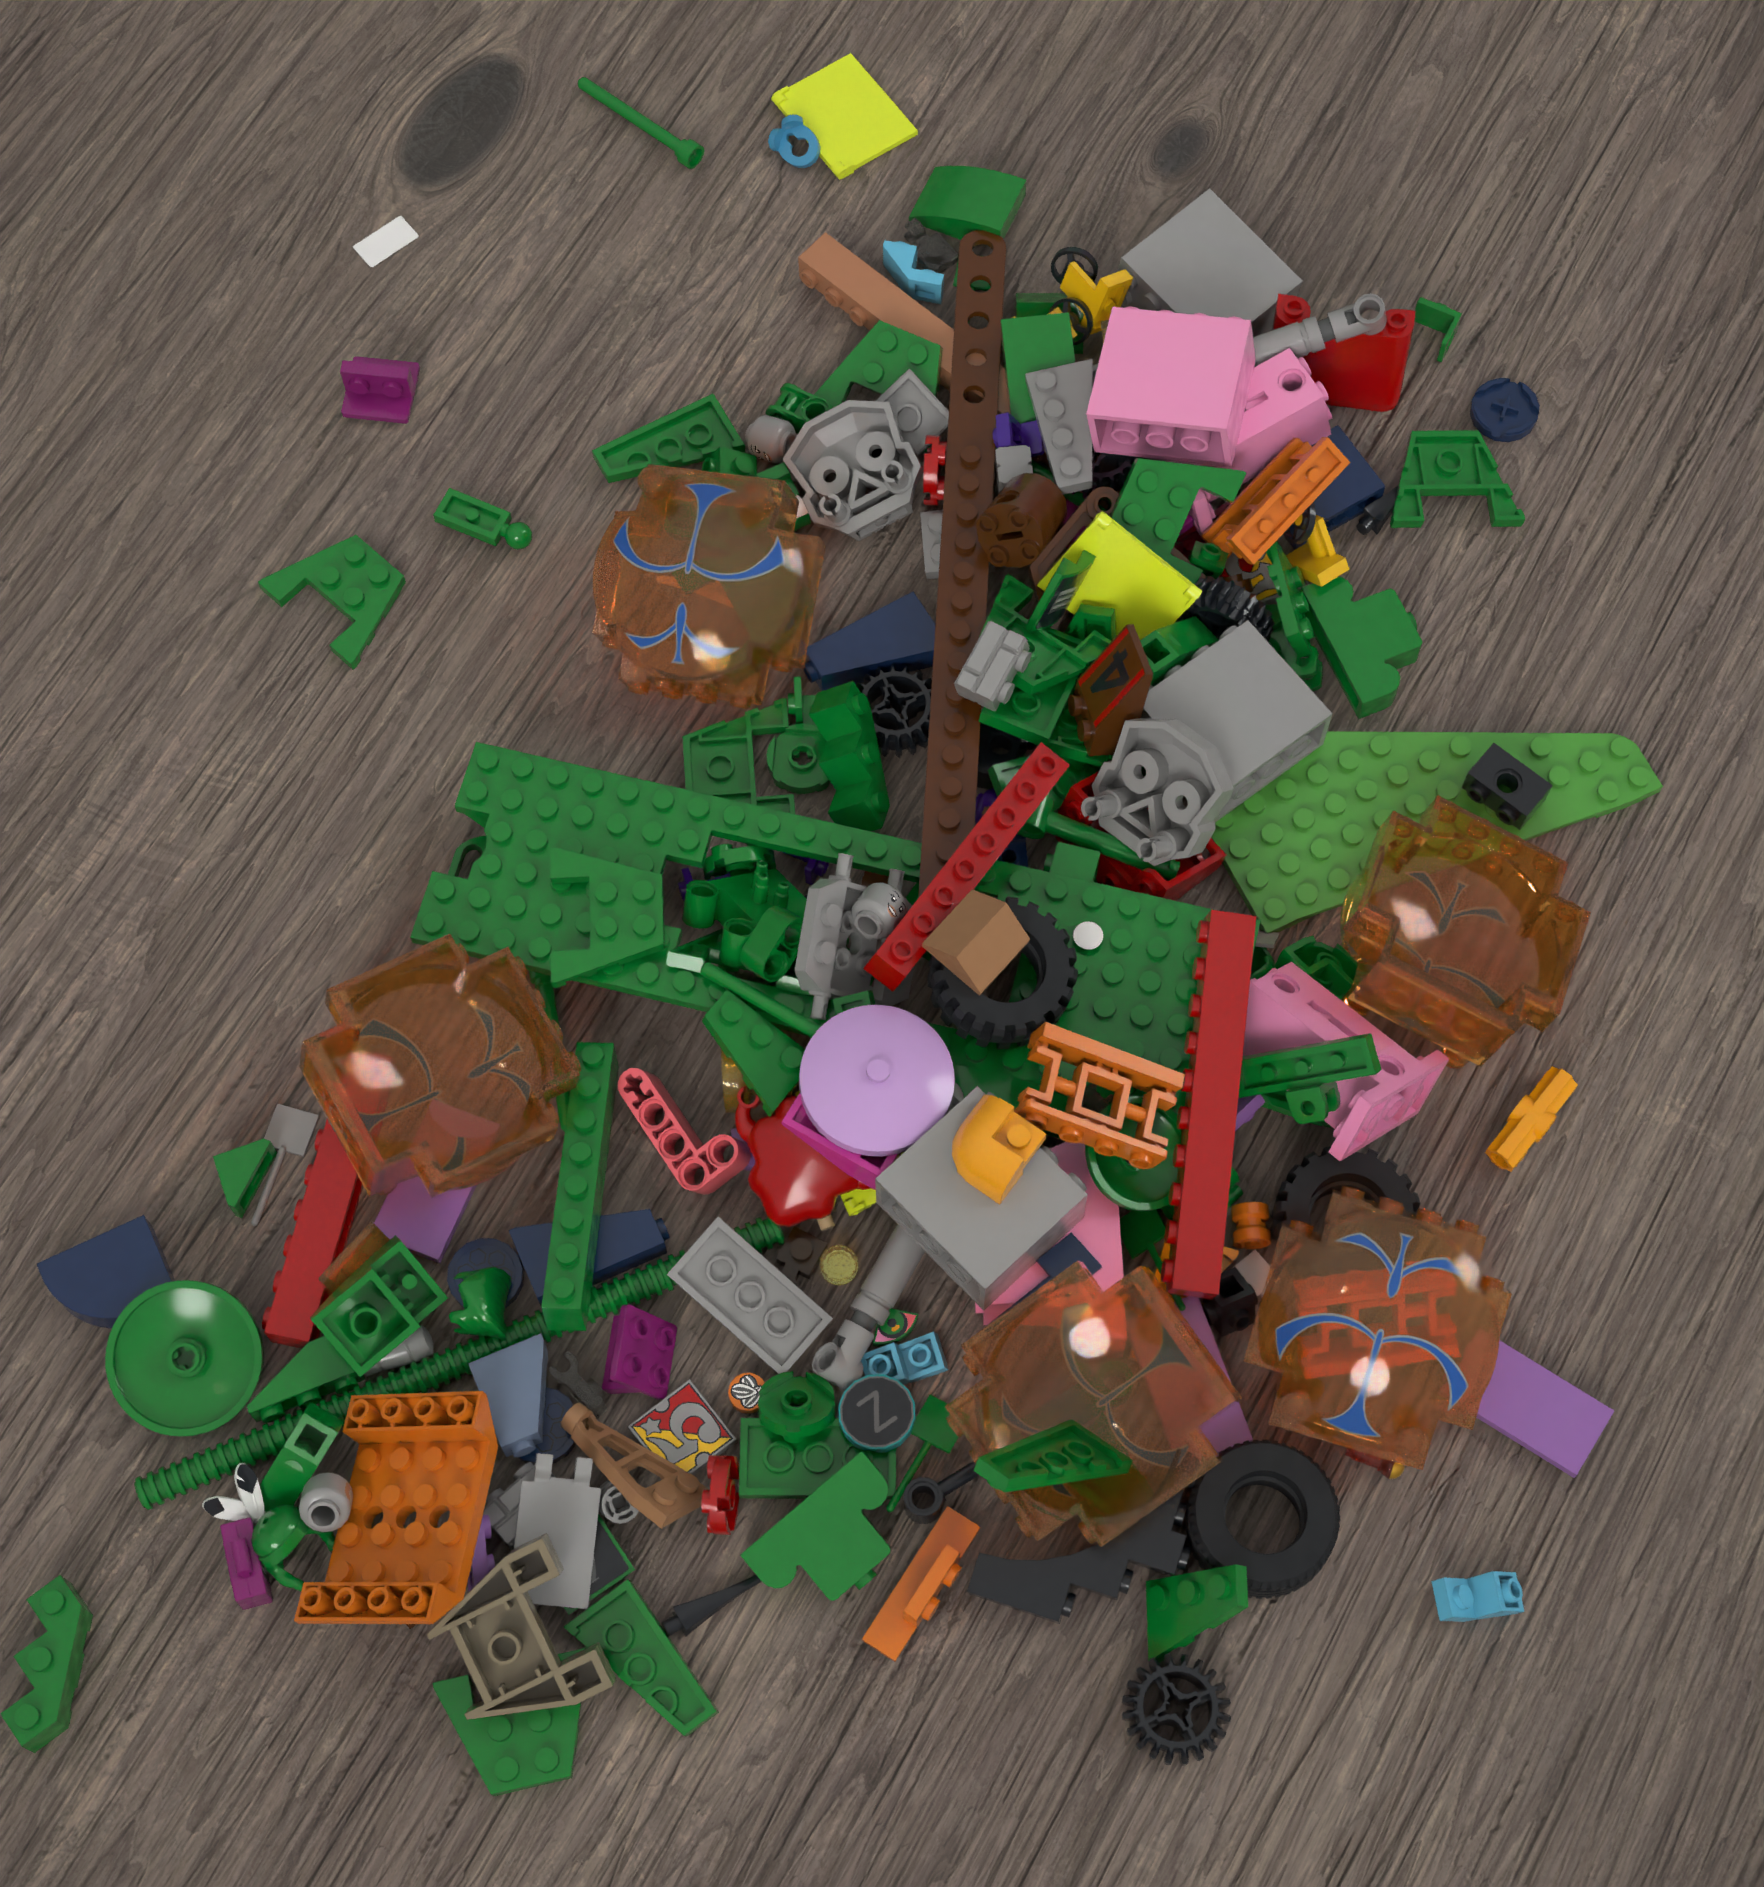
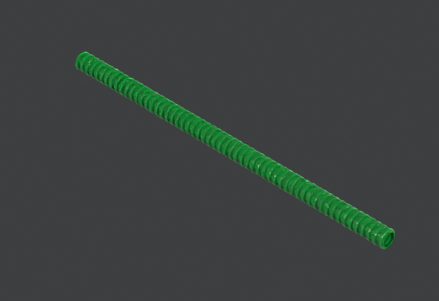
[134,1215,784,1510]

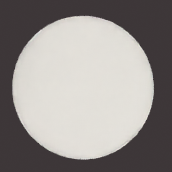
[1073,922,1103,949]

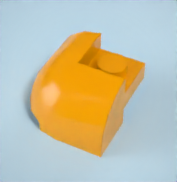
[952,1094,1047,1205]

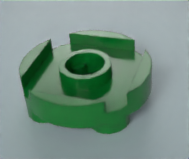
[767,723,830,794]
[703,844,776,880]
[758,1371,836,1443]

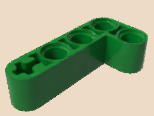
[740,905,874,986]

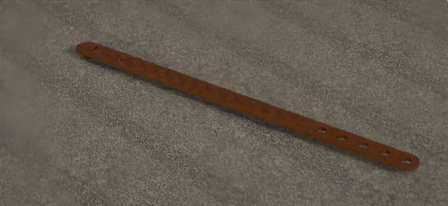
[918,230,1006,898]

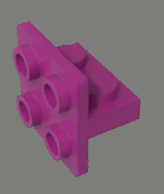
[340,356,420,424]
[601,1305,677,1400]

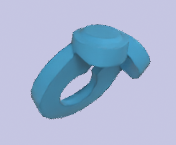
[768,115,820,168]

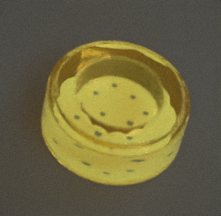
[820,1245,858,1285]

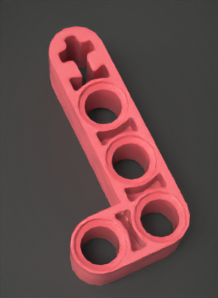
[618,1068,751,1195]

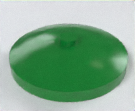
[105,1280,264,1437]

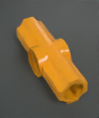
[1485,1066,1578,1172]

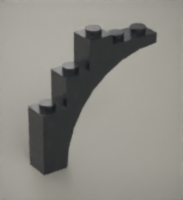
[967,1449,1199,1624]

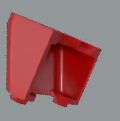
[1271,294,1416,412]

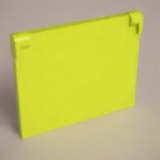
[771,53,918,180]
[1037,510,1202,640]

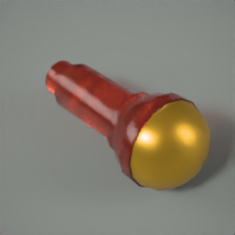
[1345,1444,1405,1479]

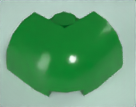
[1275,936,1375,1006]

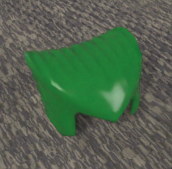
[449,1267,511,1340]

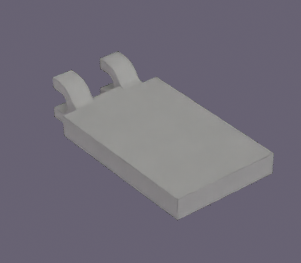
[514,1453,601,1609]

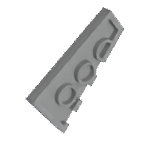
[1025,359,1093,495]

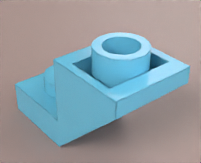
[883,240,944,304]
[1431,1571,1525,1622]

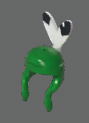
[202,1463,335,1592]

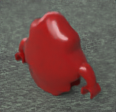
[735,1086,871,1227]

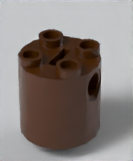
[976,473,1067,568]

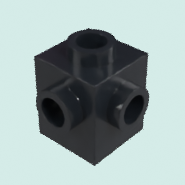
[1201,1267,1258,1337]

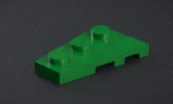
[702,989,805,1117]

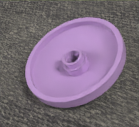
[799,1005,955,1156]

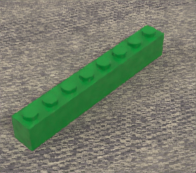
[541,1042,619,1331]

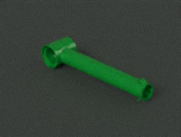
[1017,796,1180,881]

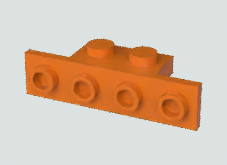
[862,1506,981,1662]

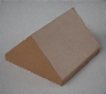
[921,890,1030,996]

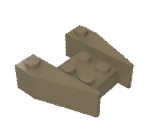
[427,1533,616,1720]

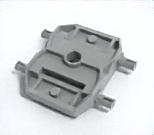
[794,853,914,1020]

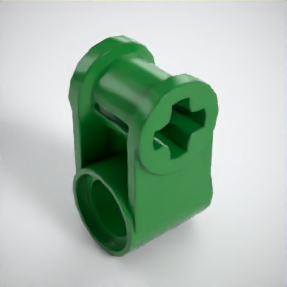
[766,383,830,434]

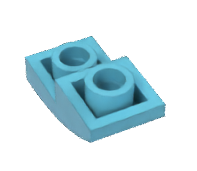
[861,1332,949,1385]

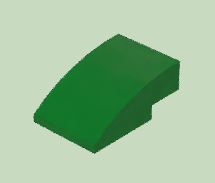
[909,166,1026,240]
[1001,312,1075,424]
[310,1235,448,1377]

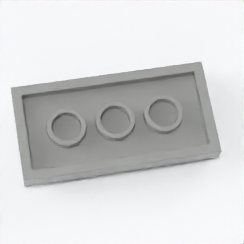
[666,1217,833,1374]

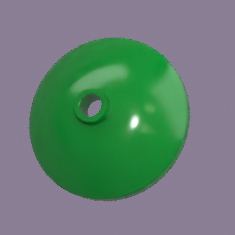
[1085,1096,1182,1212]

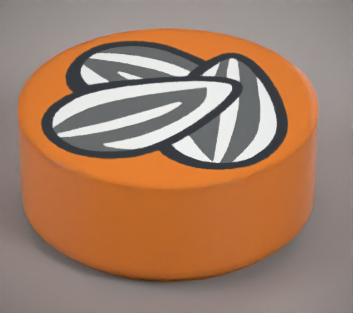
[728,1373,765,1414]

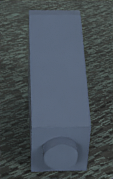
[468,1333,548,1457]

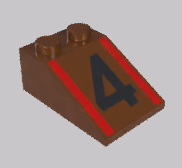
[1068,624,1153,756]

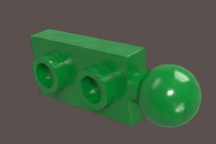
[433,488,532,550]

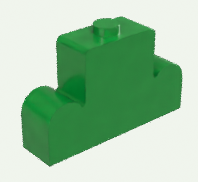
[1301,577,1422,719]
[740,1450,891,1601]

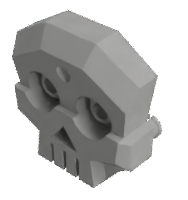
[783,400,924,541]
[1081,718,1234,866]

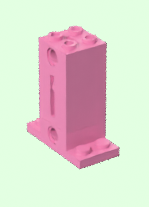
[1148,348,1332,538]
[1243,962,1449,1161]

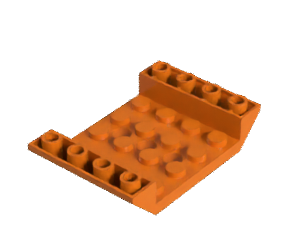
[294,1391,498,1624]

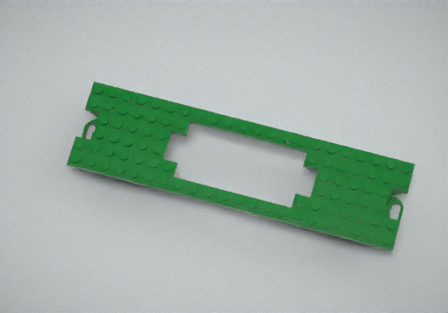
[410,742,1261,1115]

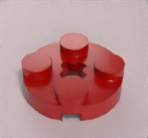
[923,435,947,505]
[701,1455,740,1535]

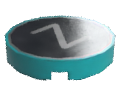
[838,1374,916,1453]

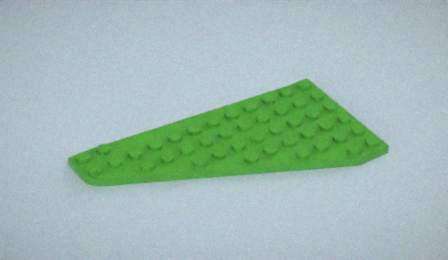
[1184,731,1663,934]

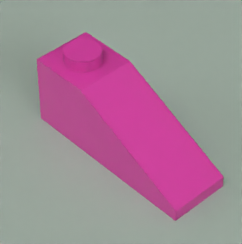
[782,1093,901,1190]

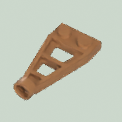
[561,1402,708,1529]

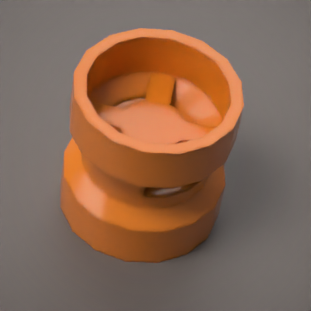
[1231,1202,1271,1249]

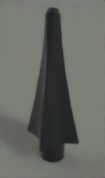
[1356,486,1398,535]
[661,1575,761,1637]

